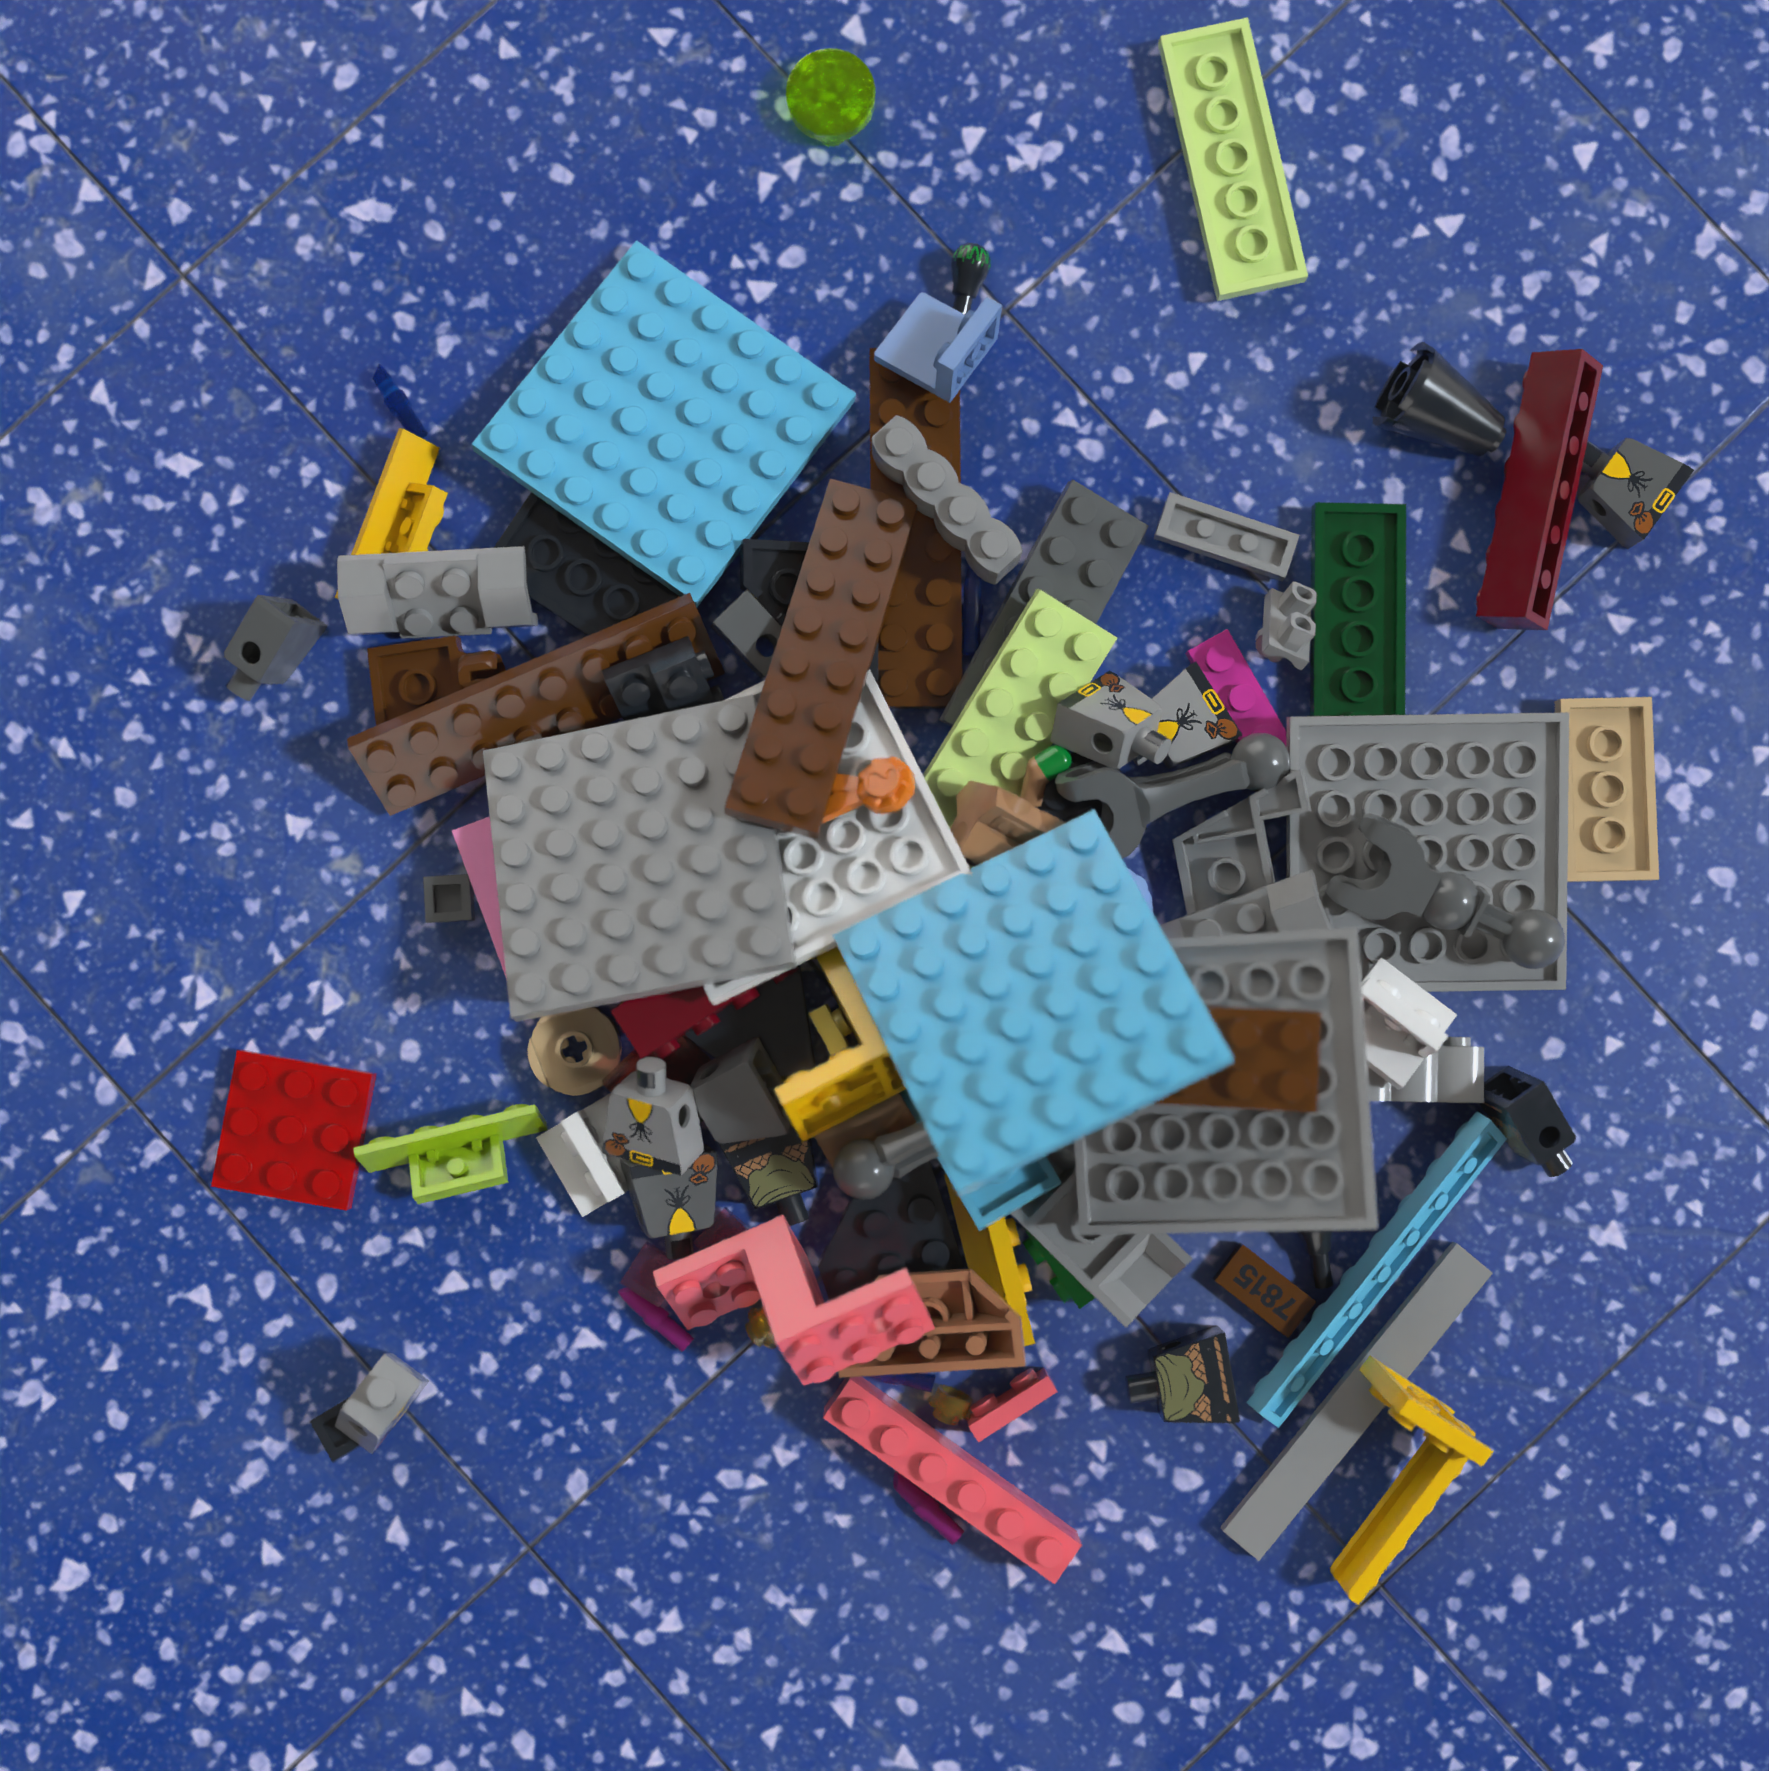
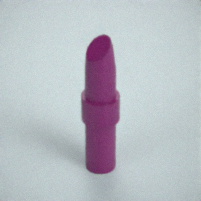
[618,1287,694,1352]
[893,1471,964,1545]

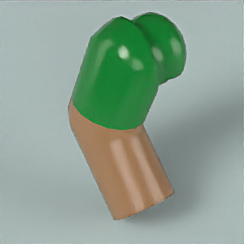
[1020,745,1072,807]

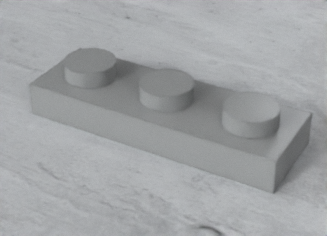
[1153,492,1300,581]

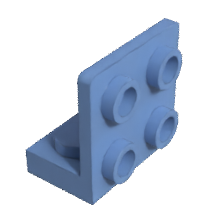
[874,293,1002,403]

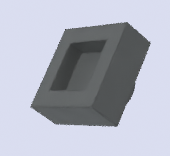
[423,874,475,923]

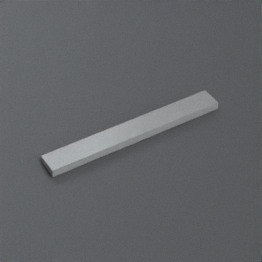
[1221,1241,1493,1561]

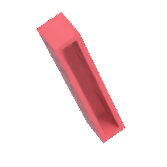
[823,1377,1082,1584]

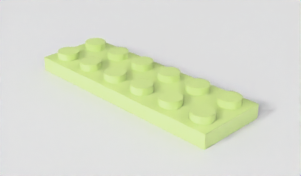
[1158,17,1308,301]
[923,588,1117,869]

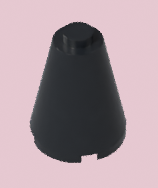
[1373,342,1507,456]

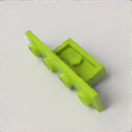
[354,1104,547,1204]

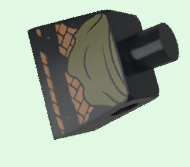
[1479,1066,1576,1177]
[719,1124,818,1226]
[1125,1326,1240,1423]

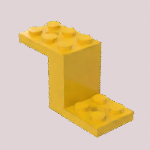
[775,946,907,1142]

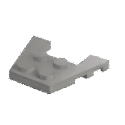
[1173,769,1334,929]

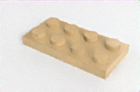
[1555,697,1659,882]

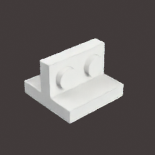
[1362,957,1457,1090]
[536,1093,629,1217]

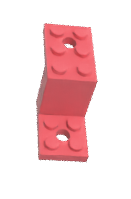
[653,1215,935,1386]

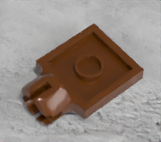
[367,635,506,726]

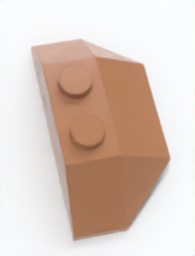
[838,1269,1026,1378]

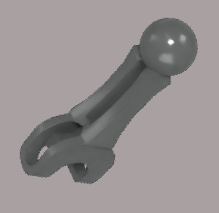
[1055,733,1290,858]
[833,1121,939,1200]

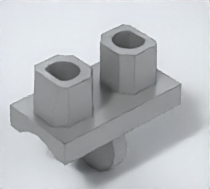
[1255,582,1316,670]

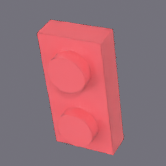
[967,1368,1057,1443]

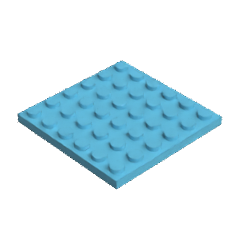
[472,240,856,607]
[833,810,1233,1197]

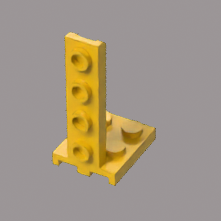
[1330,1355,1493,1605]

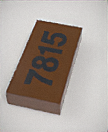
[1212,1242,1316,1338]

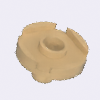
[527,1007,622,1096]

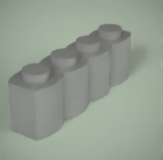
[872,415,1022,585]
[1367,1037,1484,1103]

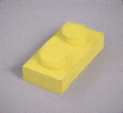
[808,1004,852,1055]

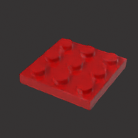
[211,1050,377,1211]

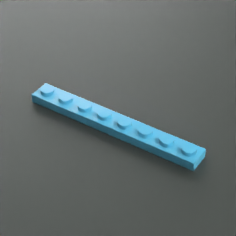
[1246,1112,1507,1428]

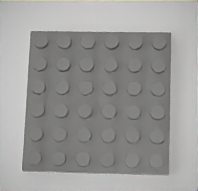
[483,695,797,1022]
[1286,712,1569,992]
[1074,927,1378,1235]

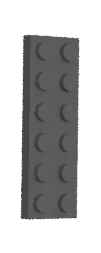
[939,480,1149,727]

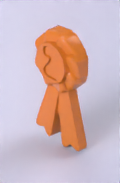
[822,756,915,824]

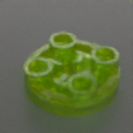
[786,48,876,147]

